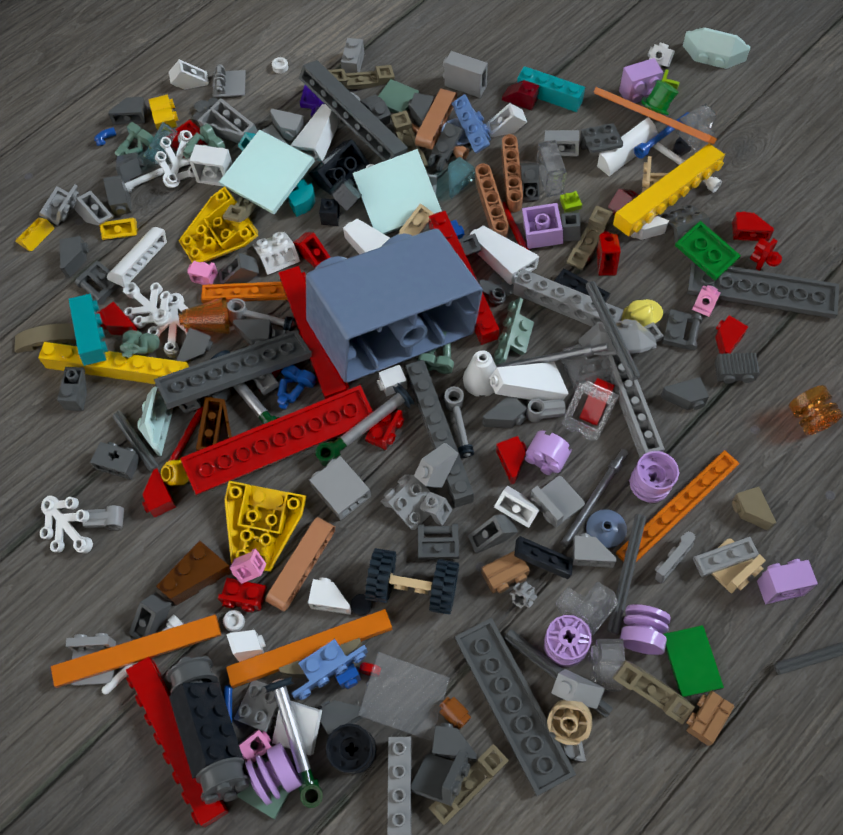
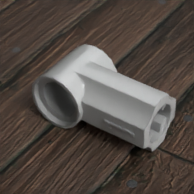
[526,399,566,422]
[82,505,124,530]

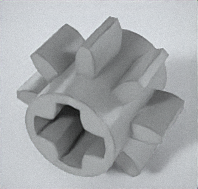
[510,582,537,609]

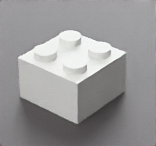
[189,144,233,186]

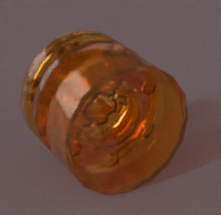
[788,385,843,435]

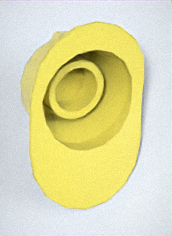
[621,299,663,327]

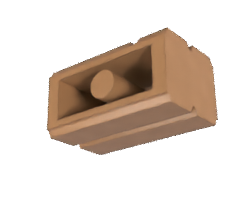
[481,551,530,593]
[686,691,734,746]

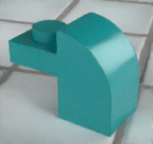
[287,179,315,217]

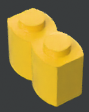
[148,94,179,132]

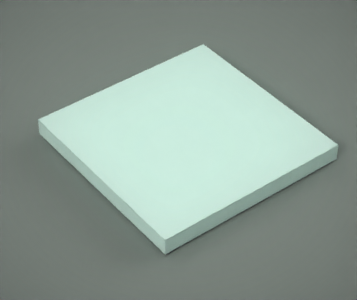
[219,130,315,214]
[353,149,442,235]

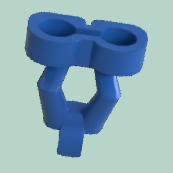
[277,365,317,409]

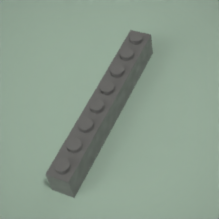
[299,60,408,161]
[406,360,474,508]

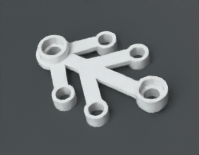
[155,130,195,188]
[123,282,173,328]
[148,293,197,358]
[40,496,93,553]

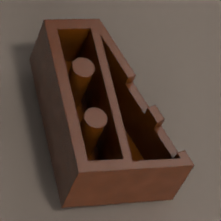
[196,397,232,451]
[156,541,232,606]

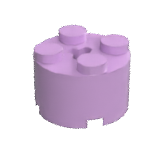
[525,431,572,475]

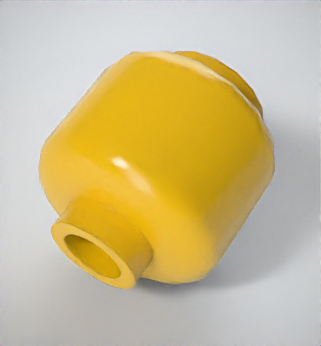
[161,460,189,486]

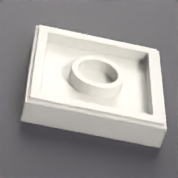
[272,701,322,755]

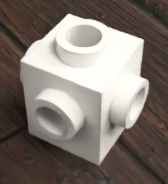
[648,42,675,68]

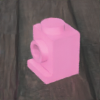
[188,261,218,285]
[692,285,721,317]
[230,548,266,584]
[239,730,271,762]

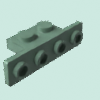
[494,297,534,365]

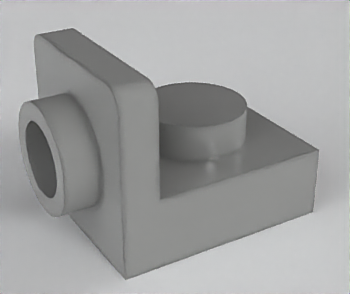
[420,492,452,526]

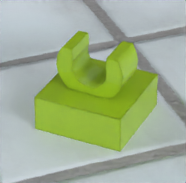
[560,191,582,212]

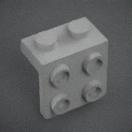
[39,184,79,226]
[381,475,431,530]
[530,476,585,528]
[66,633,116,686]

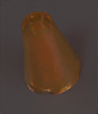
[179,297,230,334]

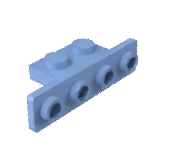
[452,94,491,153]
[291,639,368,700]

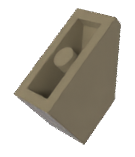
[732,487,777,531]

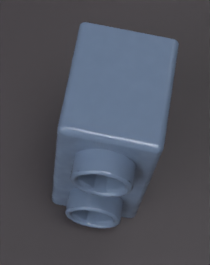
[306,229,483,383]

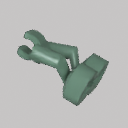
[115,122,156,156]
[183,124,225,159]
[120,330,160,358]
[418,331,454,374]

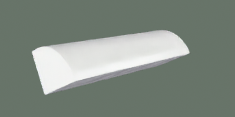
[597,117,658,176]
[107,227,167,288]

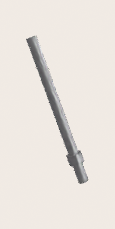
[496,343,608,367]
[560,449,628,547]

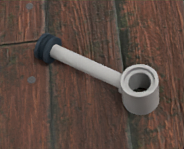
[227,298,295,331]
[444,386,474,458]

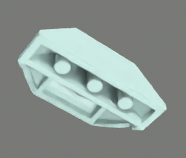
[683,28,750,69]
[138,386,174,456]

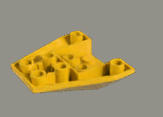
[178,186,258,263]
[225,481,306,571]

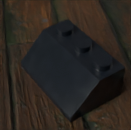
[309,139,370,196]

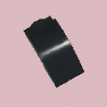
[330,176,362,211]

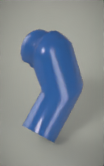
[94,127,117,146]

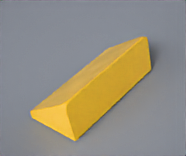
[15,218,54,251]
[100,218,137,240]

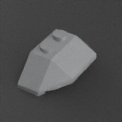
[579,319,657,355]

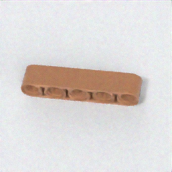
[415,89,457,150]
[501,134,523,213]
[475,164,508,238]
[266,517,336,611]

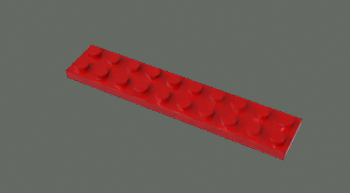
[180,385,373,496]

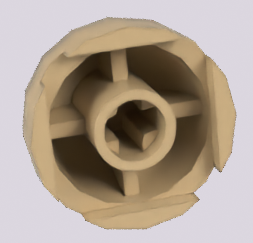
[547,699,592,745]

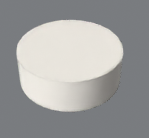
[272,57,288,73]
[223,610,245,632]

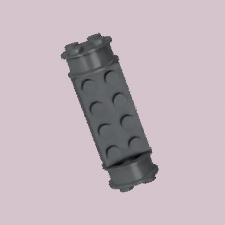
[166,656,250,804]

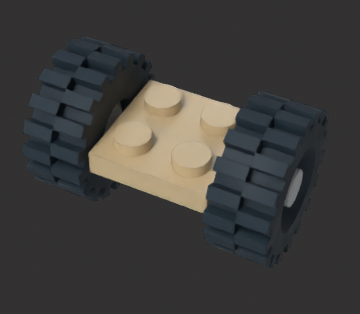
[365,548,459,615]

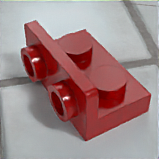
[365,409,404,450]
[218,578,267,613]

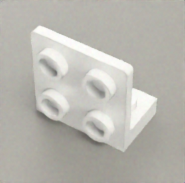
[253,232,300,275]

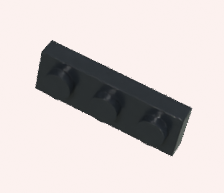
[554,268,611,303]
[514,536,573,579]

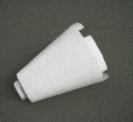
[463,351,497,397]

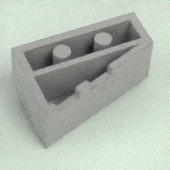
[198,98,258,144]

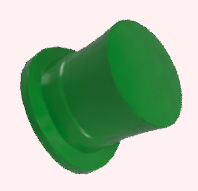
[641,80,679,115]

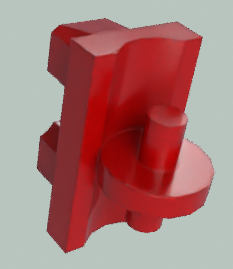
[750,238,782,271]

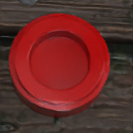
[359,662,381,677]

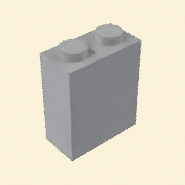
[443,51,488,98]
[310,456,371,521]

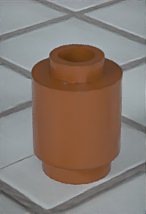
[439,697,471,730]

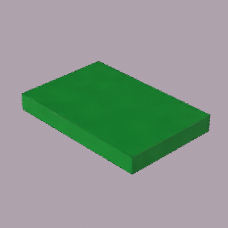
[675,221,741,281]
[663,625,724,698]

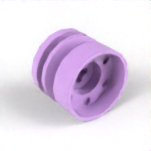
[629,451,679,503]
[619,604,671,655]
[544,615,591,668]
[245,742,301,805]

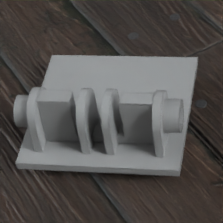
[212,64,246,98]
[234,680,279,733]

